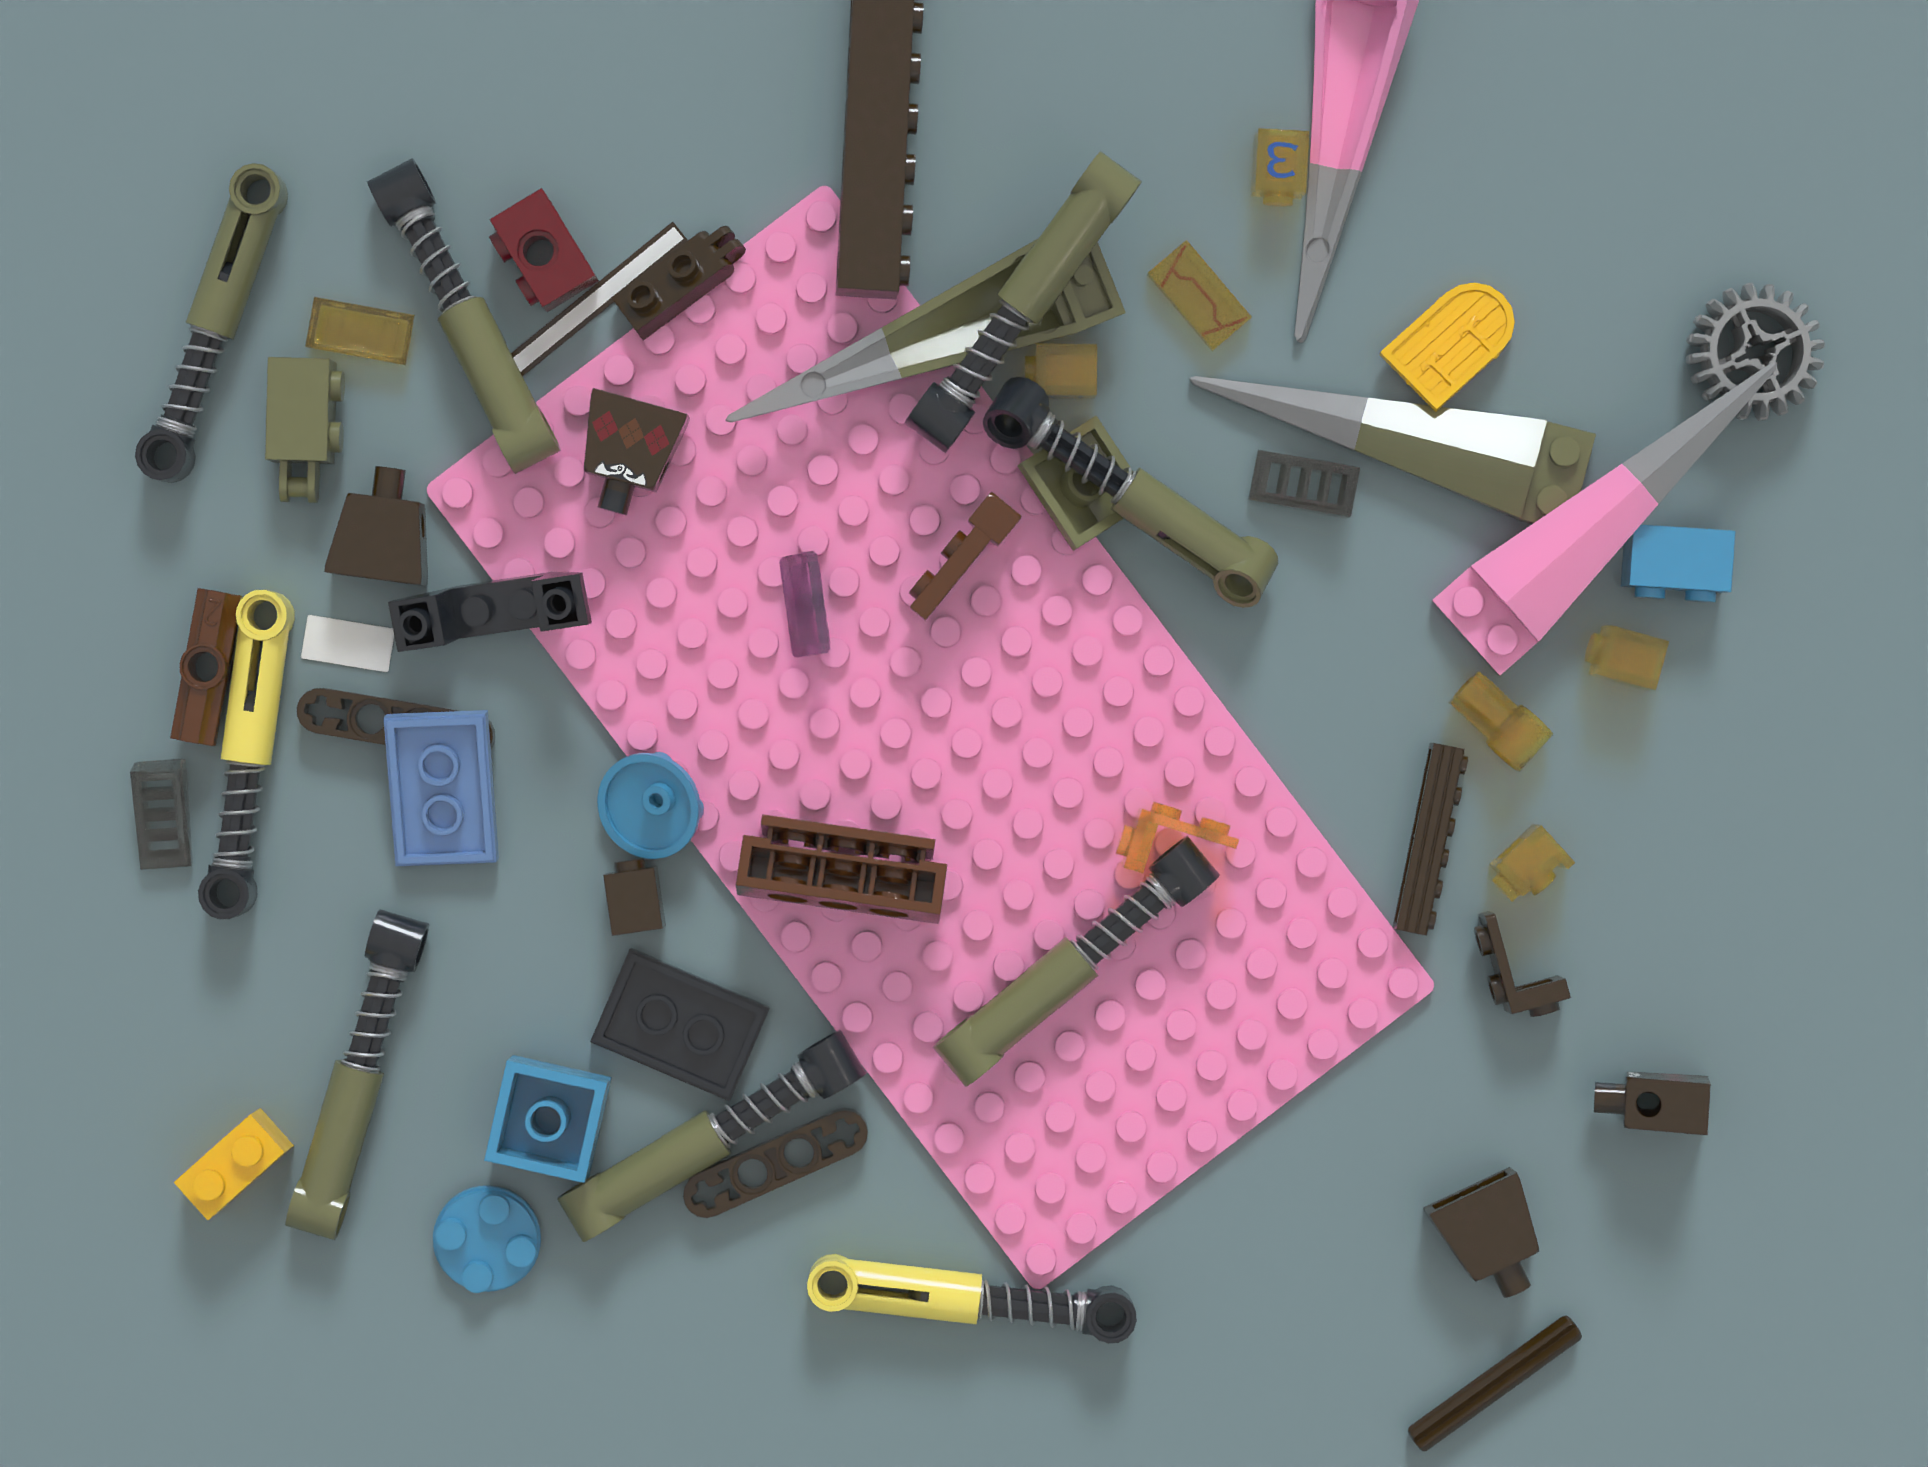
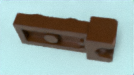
[909,492,1022,621]

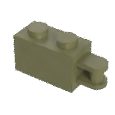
[265,357,345,503]

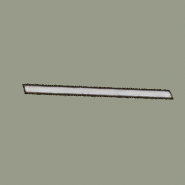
[511,222,688,377]

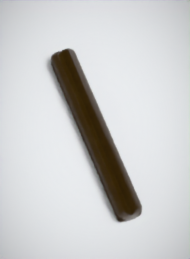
[1408,1315,1582,1451]

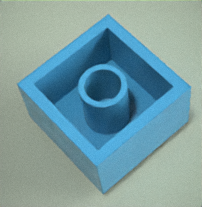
[484,1055,612,1183]

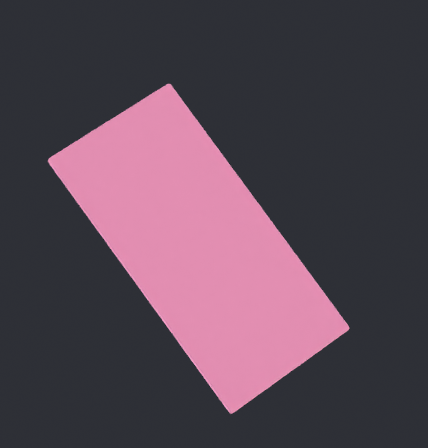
[427,186,1434,1289]

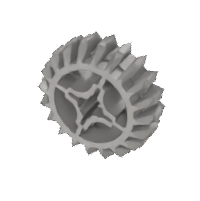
[1686,283,1825,421]

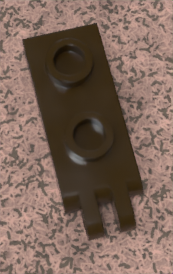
[611,226,746,340]

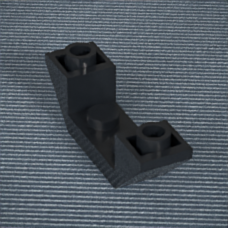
[388,572,592,652]

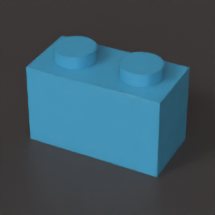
[1621,525,1735,602]

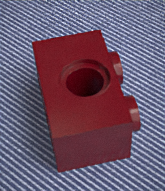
[489,188,599,312]

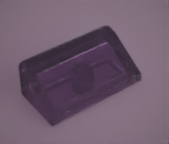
[779,551,831,658]

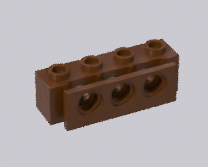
[736,814,948,924]

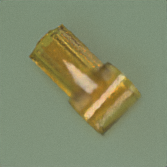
[1448,671,1553,772]

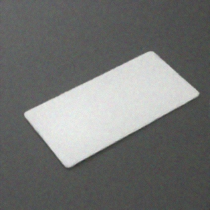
[301,615,394,672]

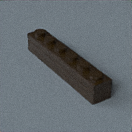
[1393,743,1468,936]

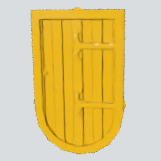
[1380,282,1515,412]

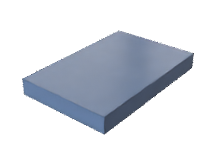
[384,710,499,866]

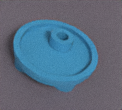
[597,752,704,859]
[433,1186,541,1293]

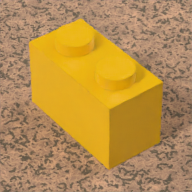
[174,1108,294,1220]

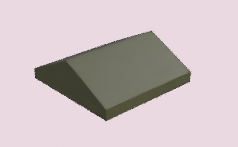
[1017,416,1133,551]

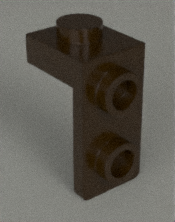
[1474,911,1571,1017]

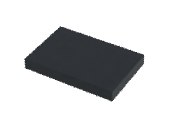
[590,948,770,1102]

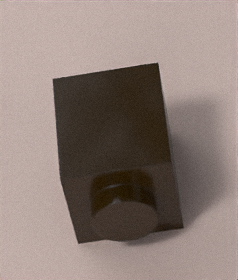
[603,858,666,936]

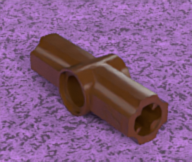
[170,588,243,746]

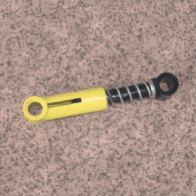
[198,590,295,919]
[807,1254,1137,1344]

